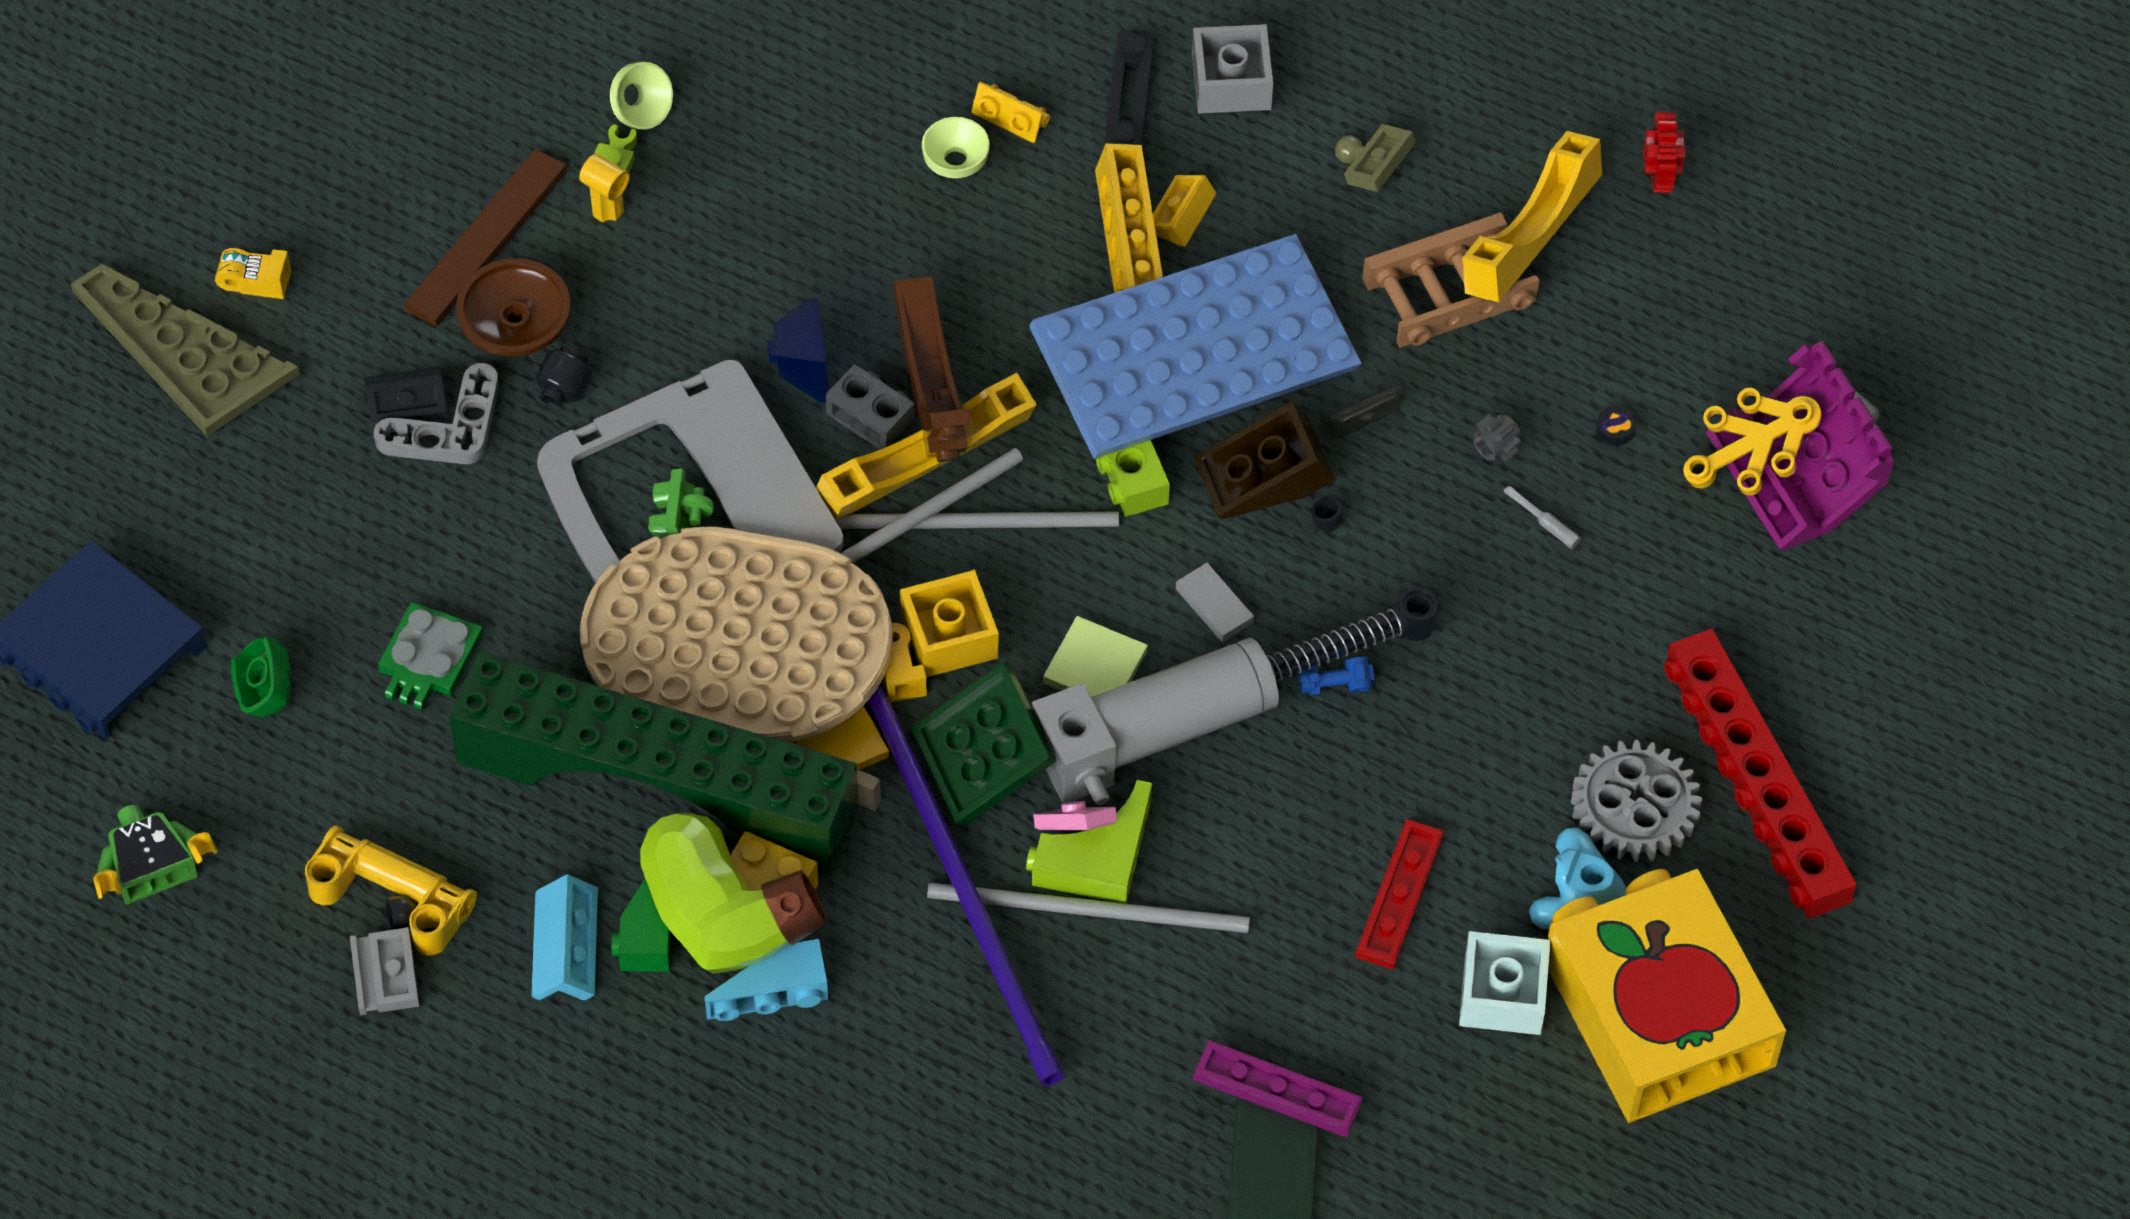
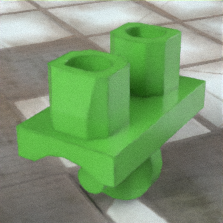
[648,468,714,538]

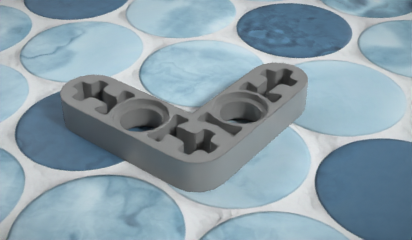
[374,363,499,464]

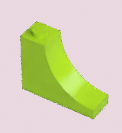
[1026,780,1152,904]

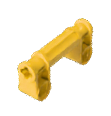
[305,825,477,956]

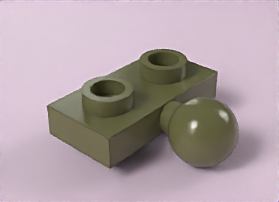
[1335,124,1416,192]

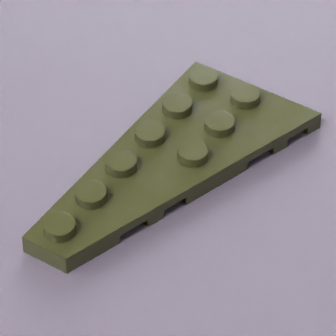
[71,264,300,436]

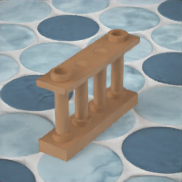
[1362,212,1539,348]

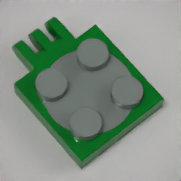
[378,602,484,710]

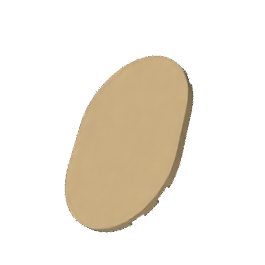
[580,527,893,743]

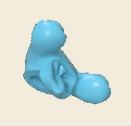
[1529,828,1626,930]

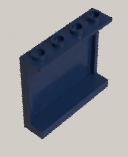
[0,541,207,740]

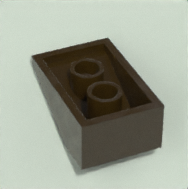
[1194,401,1336,519]

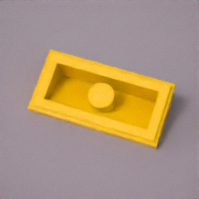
[1153,175,1216,247]

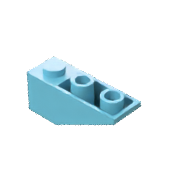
[704,939,828,1021]

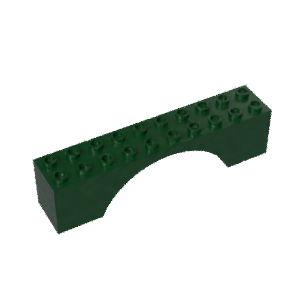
[449,651,859,876]

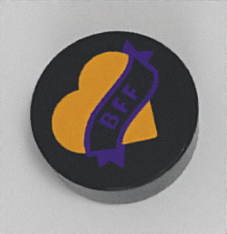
[1596,406,1636,446]

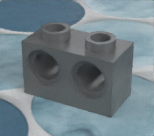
[826,364,915,450]

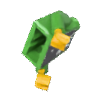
[93,804,218,905]

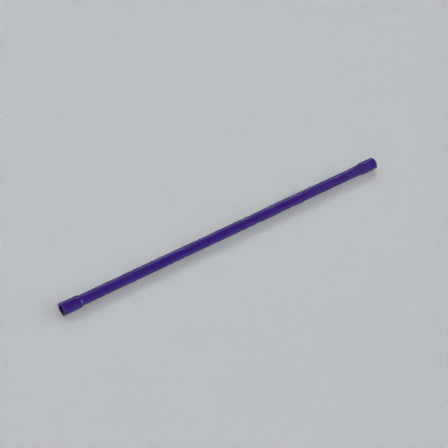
[868,683,1064,1086]

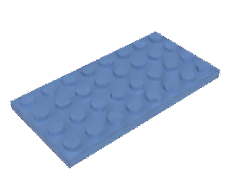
[1029,234,1361,459]

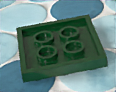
[911,662,1057,827]

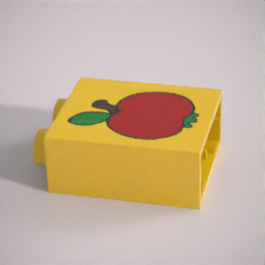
[1547,869,1786,1123]

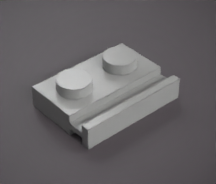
[350,927,419,1015]

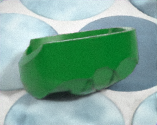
[231,635,291,718]

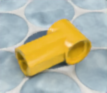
[579,153,630,222]

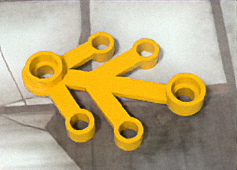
[1683,388,1822,496]

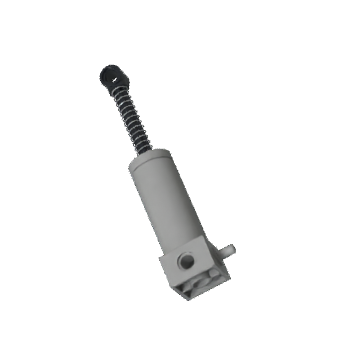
[1032,587,1438,805]

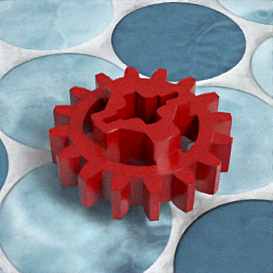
[1643,112,1685,193]

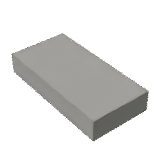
[1175,563,1254,643]

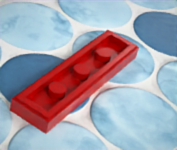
[1355,819,1444,970]

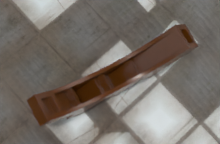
[892,276,971,462]

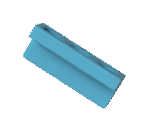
[532,874,598,1000]

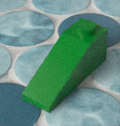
[611,879,672,972]

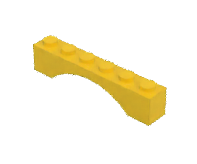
[1462,131,1602,303]
[816,373,1037,521]

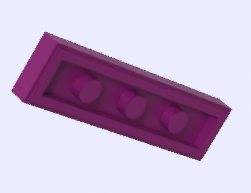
[1193,1040,1363,1138]

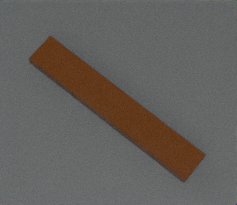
[405,149,567,327]

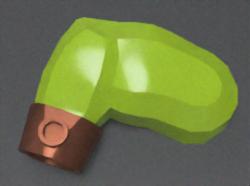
[640,812,827,974]

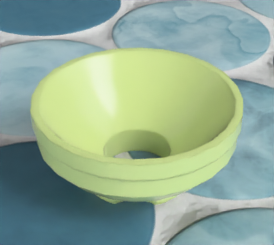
[610,62,673,129]
[922,117,990,178]

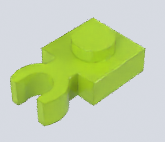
[594,124,637,172]

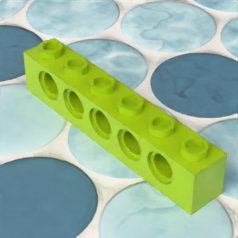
[1095,440,1170,517]

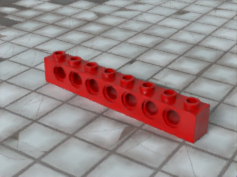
[1664,629,1857,919]

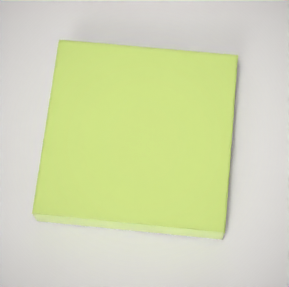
[1043,616,1148,697]

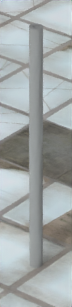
[841,448,1023,563]
[836,511,1119,529]
[927,882,1250,933]

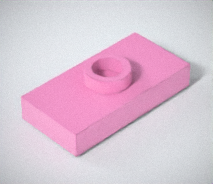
[1033,801,1117,830]

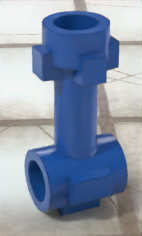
[1298,657,1375,696]

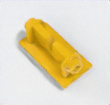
[971,81,1050,143]

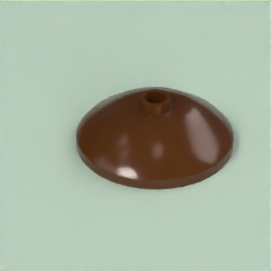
[456,258,571,356]

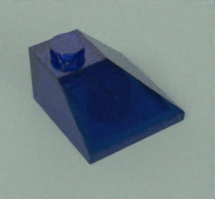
[767,298,828,403]

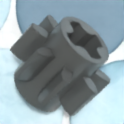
[1473,414,1521,462]

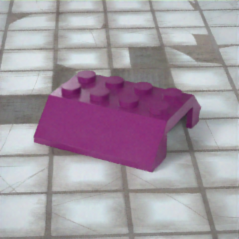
[1706,341,1894,550]

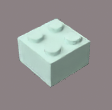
[1459,931,1550,1035]

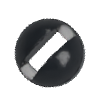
[1311,498,1343,532]
[385,896,417,930]

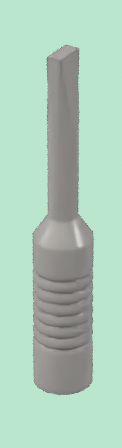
[1504,486,1581,550]

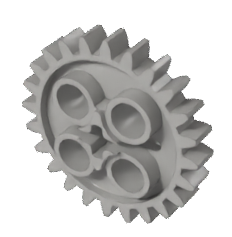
[1571,740,1702,862]

